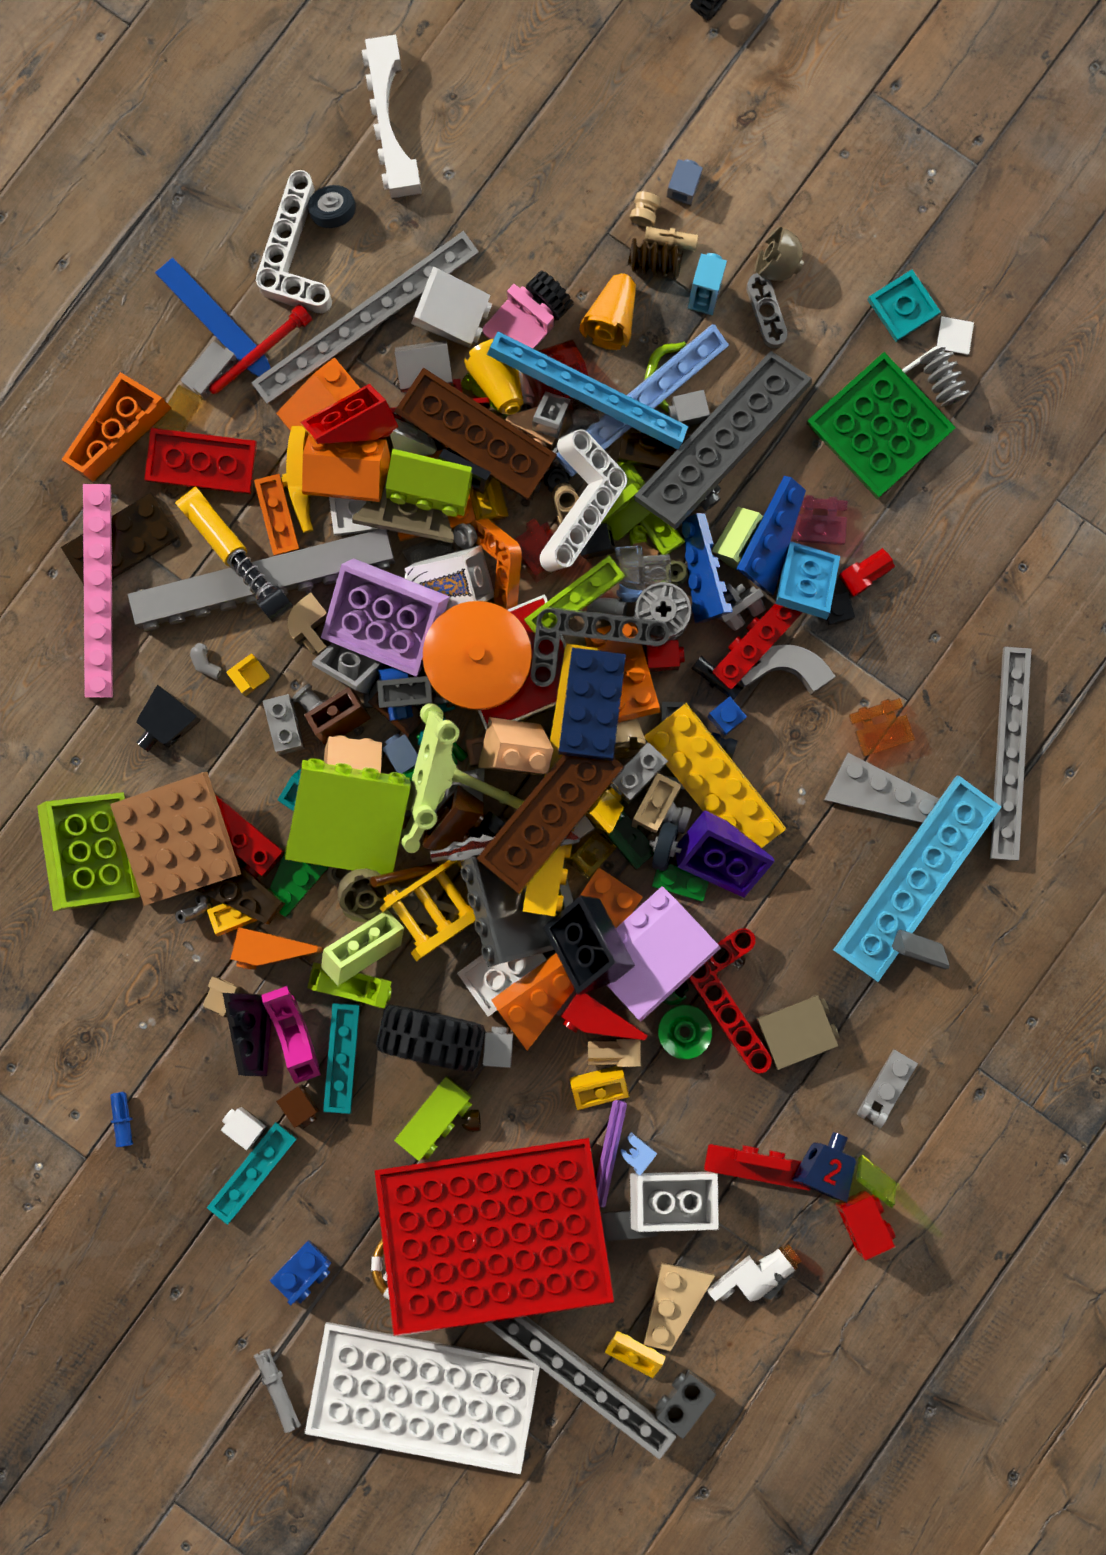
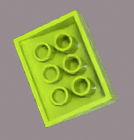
[37,792,140,912]

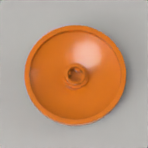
[423,601,531,710]

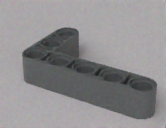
[531,607,670,687]

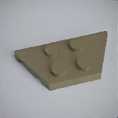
[352,475,454,543]

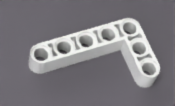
[256,170,332,314]
[540,429,627,572]

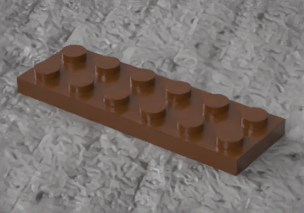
[394,367,557,500]
[477,755,624,894]

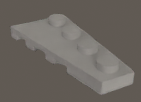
[823,753,939,823]

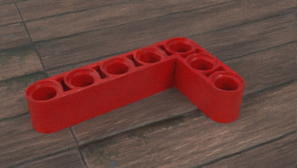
[688,928,772,1073]

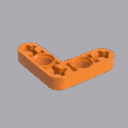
[470,518,522,610]

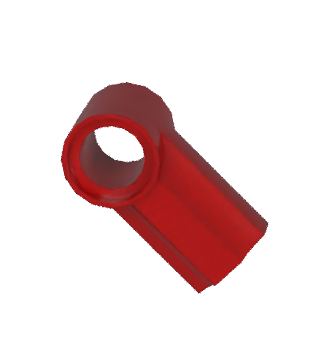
[838,548,895,597]

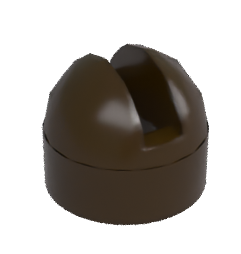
[461,1109,481,1132]

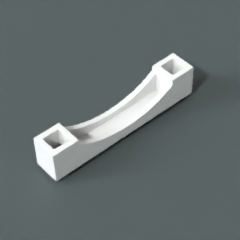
[362,35,422,198]

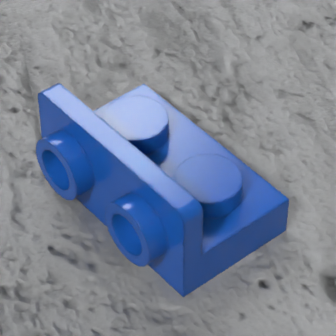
[269,1240,332,1306]

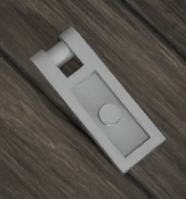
[857,1049,918,1129]

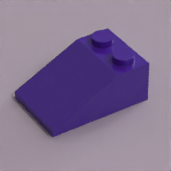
[675,810,775,898]

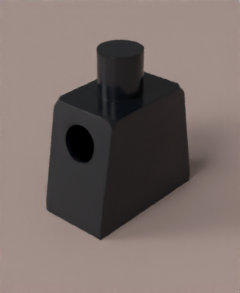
[136,685,201,752]

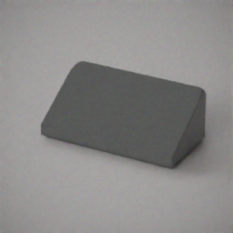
[892,929,950,970]

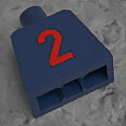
[792,1132,856,1202]

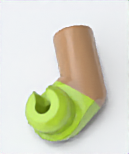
[629,525,660,563]

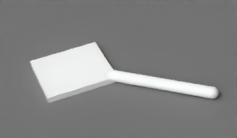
[902,316,974,373]

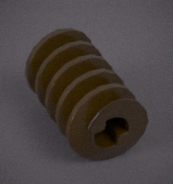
[627,238,684,280]

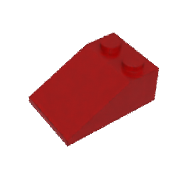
[300,384,399,444]
[561,993,648,1040]

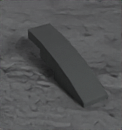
[377,676,451,708]

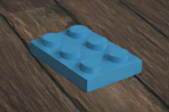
[775,541,840,620]

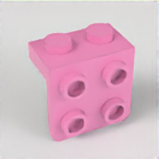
[482,284,554,349]

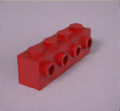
[215,794,285,877]

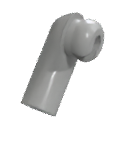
[190,643,222,680]

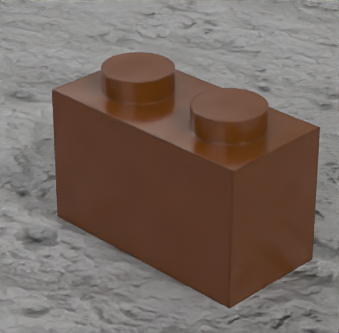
[304,687,371,746]

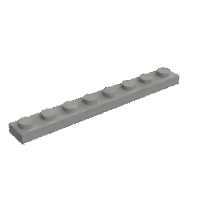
[990,647,1031,861]

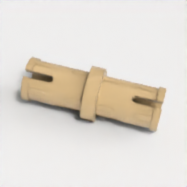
[644,226,698,252]

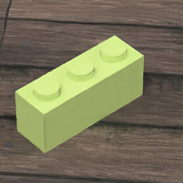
[321,910,404,986]

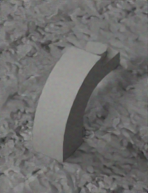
[738,645,836,695]

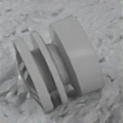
[634,582,691,640]

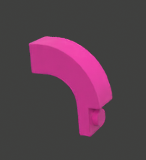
[261,986,321,1084]

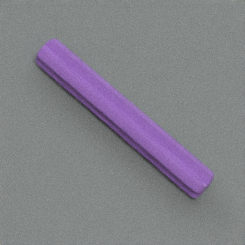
[596,1100,627,1207]

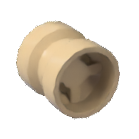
[629,191,661,227]

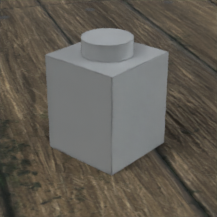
[668,390,710,426]

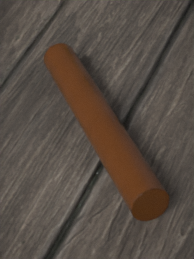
[370,862,440,887]

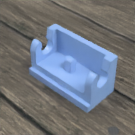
[620,1132,657,1176]

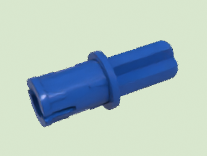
[110,1092,133,1147]

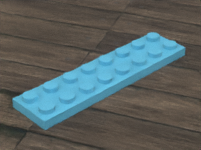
[833,775,1001,982]

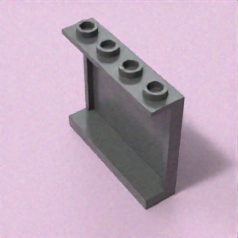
[461,857,573,967]

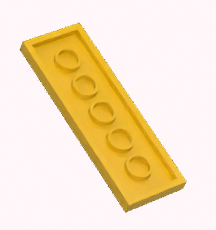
[644,703,786,848]

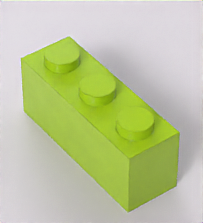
[394,1076,472,1161]

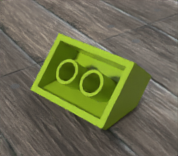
[386,449,472,517]

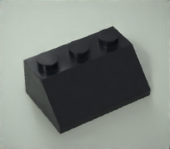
[543,895,635,995]

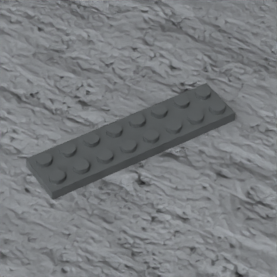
[634,351,812,530]

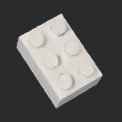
[630,1172,718,1232]

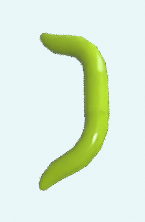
[644,342,686,413]

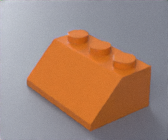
[302,435,391,502]

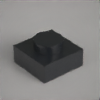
[827,592,855,626]

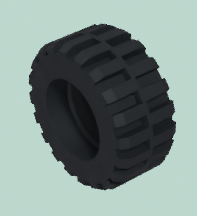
[376,1004,485,1072]

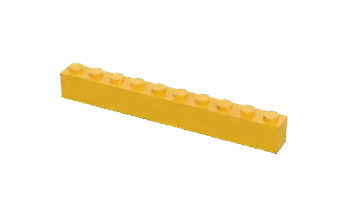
[523,643,598,917]

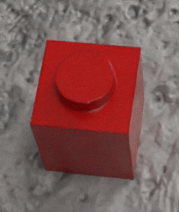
[645,640,685,672]

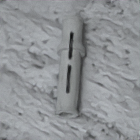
[253,1348,301,1433]

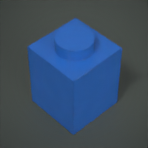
[707,697,747,737]

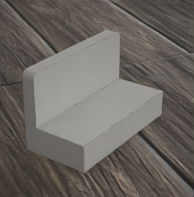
[181,342,238,401]

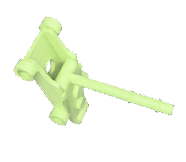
[399,703,524,853]

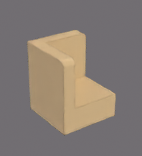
[203,976,240,1017]

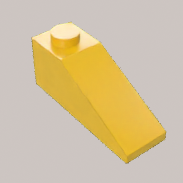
[586,787,624,833]

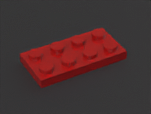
[144,428,257,494]

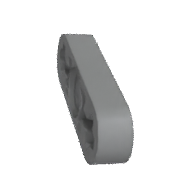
[747,273,787,348]

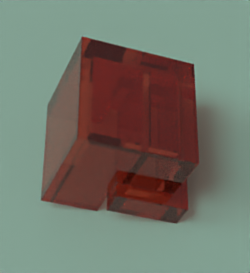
[514,518,560,583]

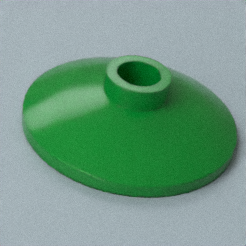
[658,1005,712,1059]

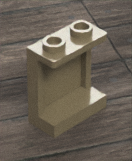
[755,995,840,1070]

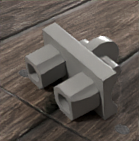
[717,583,766,631]

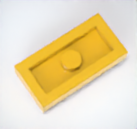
[207,904,258,936]
[605,1331,666,1378]

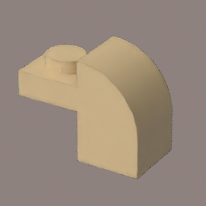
[288,592,327,655]

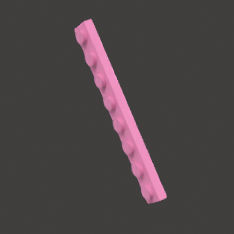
[83,484,113,697]

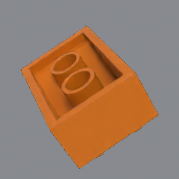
[276,357,360,445]
[230,927,324,970]

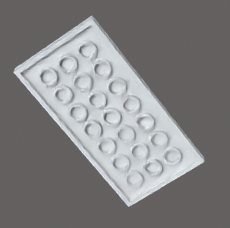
[305,1322,540,1474]

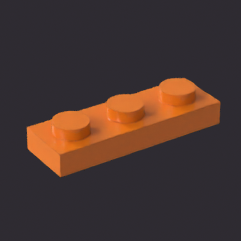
[254,474,300,556]

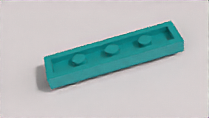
[323,1003,360,1114]
[207,1122,298,1225]

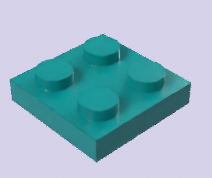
[867,269,941,342]

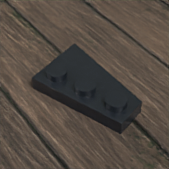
[223,993,271,1076]

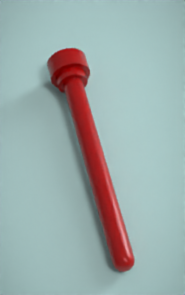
[209,304,312,394]

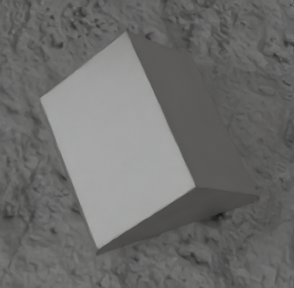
[395,340,453,392]
[312,643,384,694]

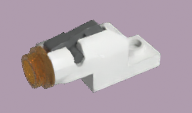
[707,1244,802,1302]

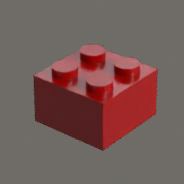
[835,1190,896,1260]

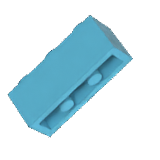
[688,253,727,315]

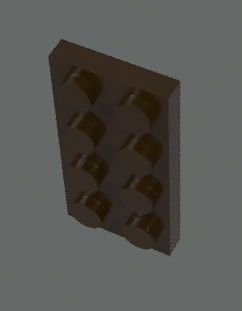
[61,493,180,585]

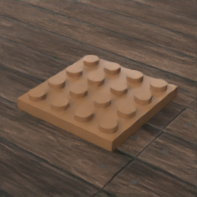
[110,771,241,906]

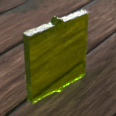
[857,1155,896,1208]

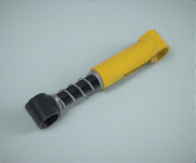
[175,486,294,623]

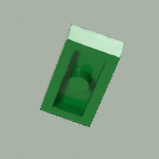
[651,864,709,902]

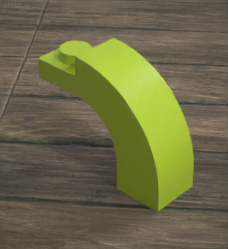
[307,962,392,1009]

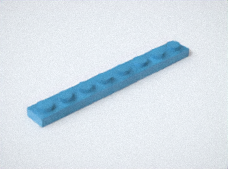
[487,331,688,449]

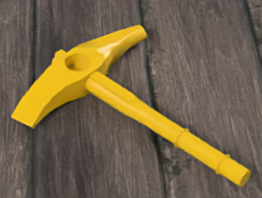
[281,426,389,533]

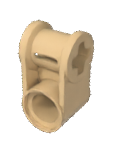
[552,483,579,526]

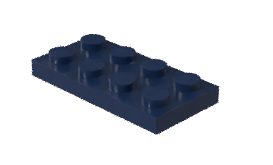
[558,647,626,761]

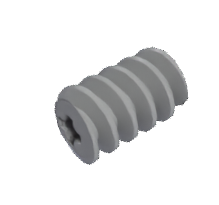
[920,347,970,407]

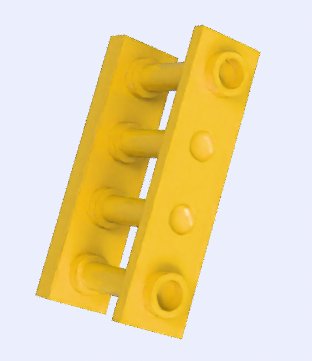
[380,845,476,962]

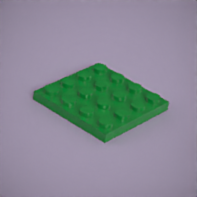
[806,352,956,499]

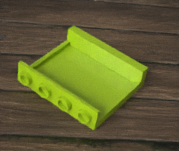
[285,758,410,875]

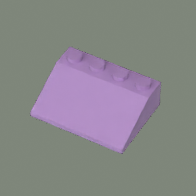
[321,558,450,677]
[607,886,721,1022]

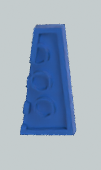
[736,476,806,595]
[682,513,733,623]

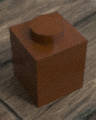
[276,1084,320,1129]

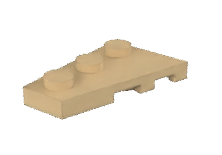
[644,1262,715,1351]

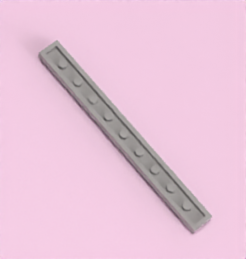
[251,231,479,405]

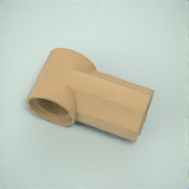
[588,1039,641,1067]

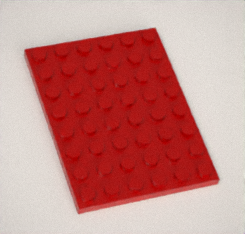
[374,1138,614,1337]

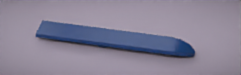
[155,257,271,377]

